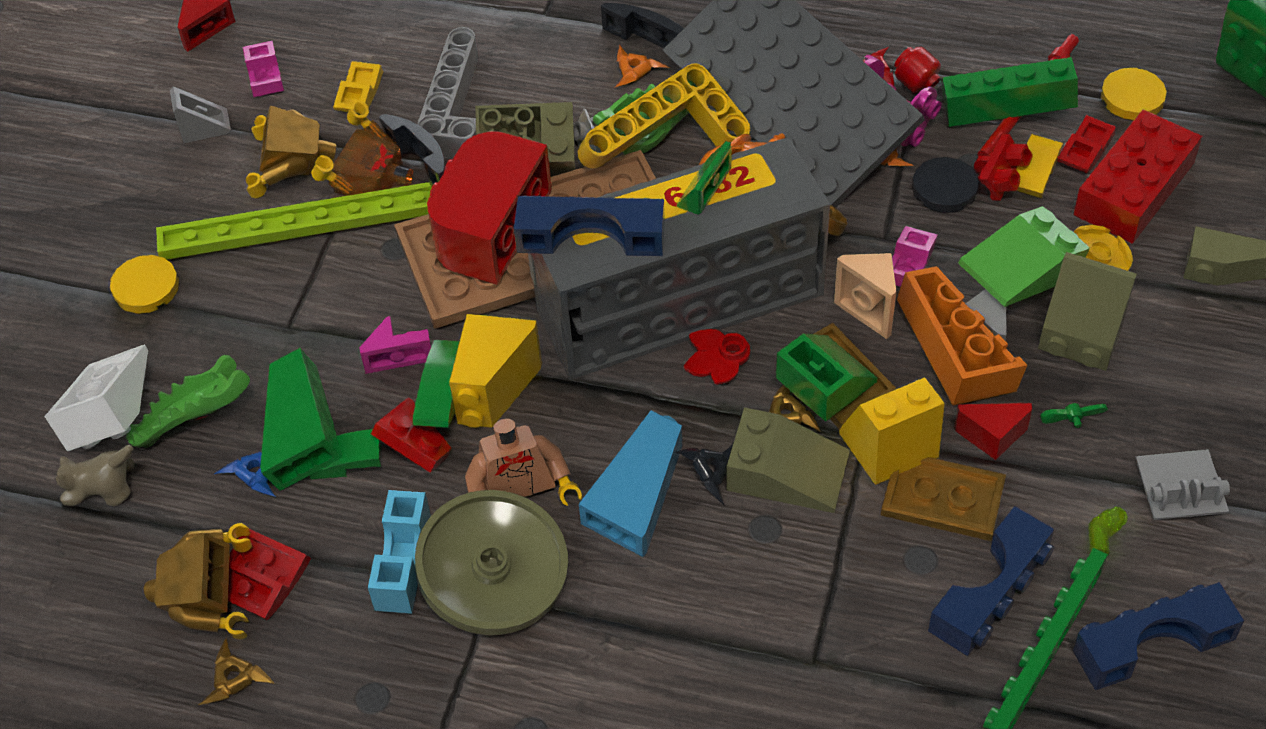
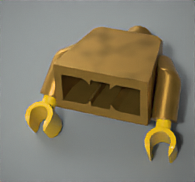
[246,106,336,198]
[144,523,252,639]

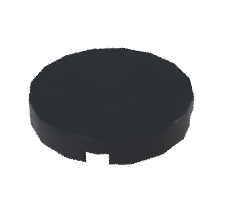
[912,157,979,213]

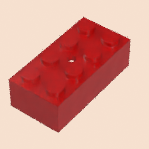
[1073,109,1202,244]

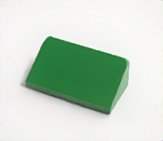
[677,141,732,215]

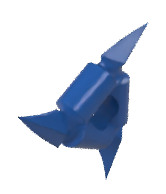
[214,452,276,497]

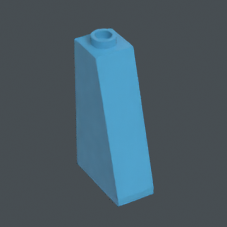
[579,410,682,557]

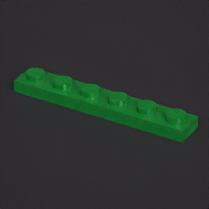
[983,548,1108,729]

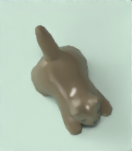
[55,445,135,507]

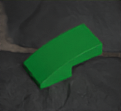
[310,429,381,479]

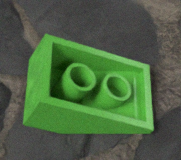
[958,206,1090,307]

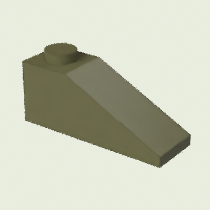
[1183,226,1266,286]

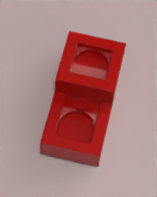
[1057,115,1116,173]

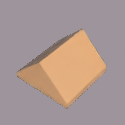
[834,253,896,339]

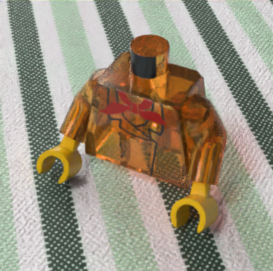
[311,101,413,196]

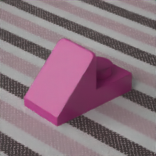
[359,316,431,374]

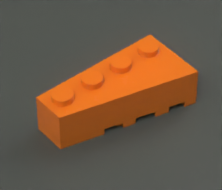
[897,266,1027,405]

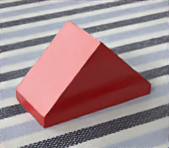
[177,0,236,52]
[955,403,1032,460]

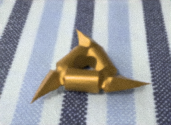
[769,385,821,432]
[198,637,275,705]

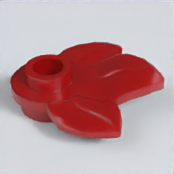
[684,329,750,385]

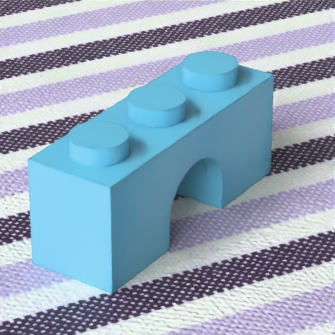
[368,490,431,614]

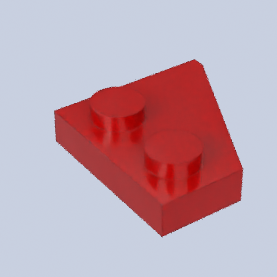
[371,397,452,473]

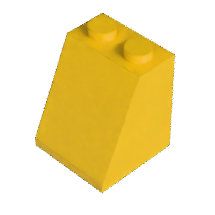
[449,314,542,428]
[839,377,945,485]

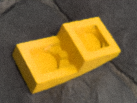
[333,61,383,113]
[1016,134,1063,198]

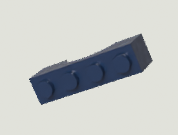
[514,196,665,256]
[928,506,1055,656]
[1073,582,1244,691]

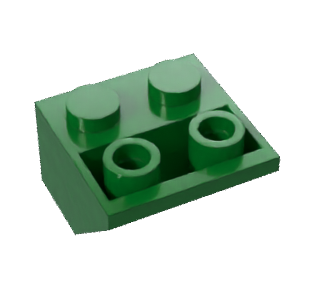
[776,333,878,422]

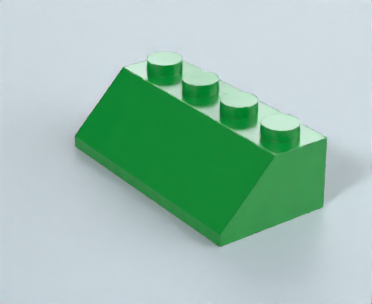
[940,57,1078,127]

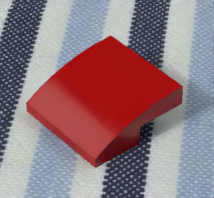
[228,529,311,620]

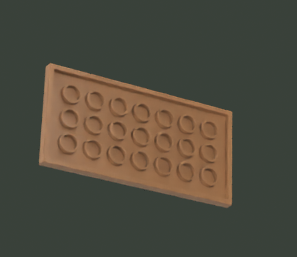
[394,150,656,329]

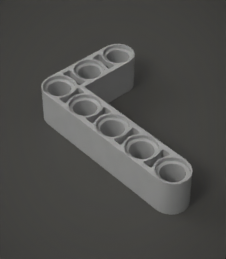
[418,27,478,159]

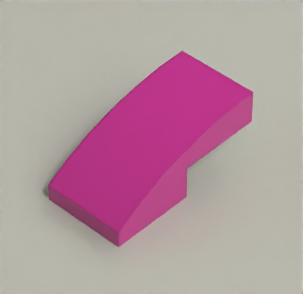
[243,41,284,97]
[892,226,938,287]

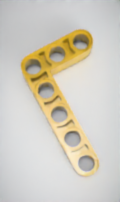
[578,64,750,168]

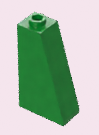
[260,348,343,491]

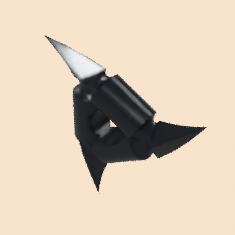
[674,442,734,506]

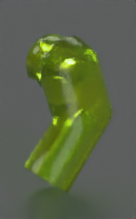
[1088,506,1128,555]

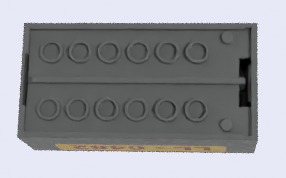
[528,137,830,380]

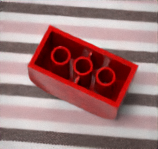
[427,131,552,285]

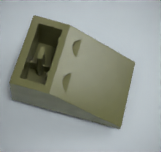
[475,102,575,177]

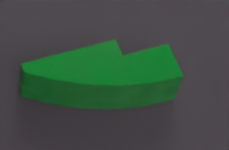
[413,340,460,428]

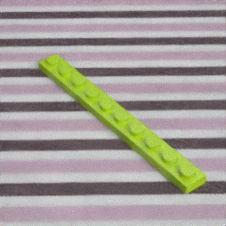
[156,182,432,260]

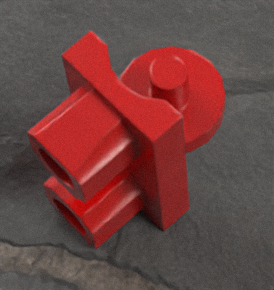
[974,134,1033,201]

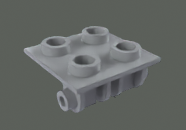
[1135,449,1230,520]

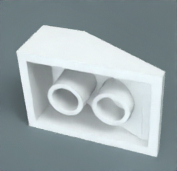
[44,344,148,451]

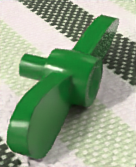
[1040,403,1108,428]

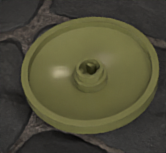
[415,490,568,635]

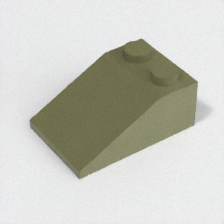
[1038,252,1137,371]
[727,407,850,513]

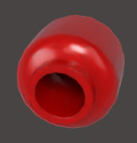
[894,46,941,93]

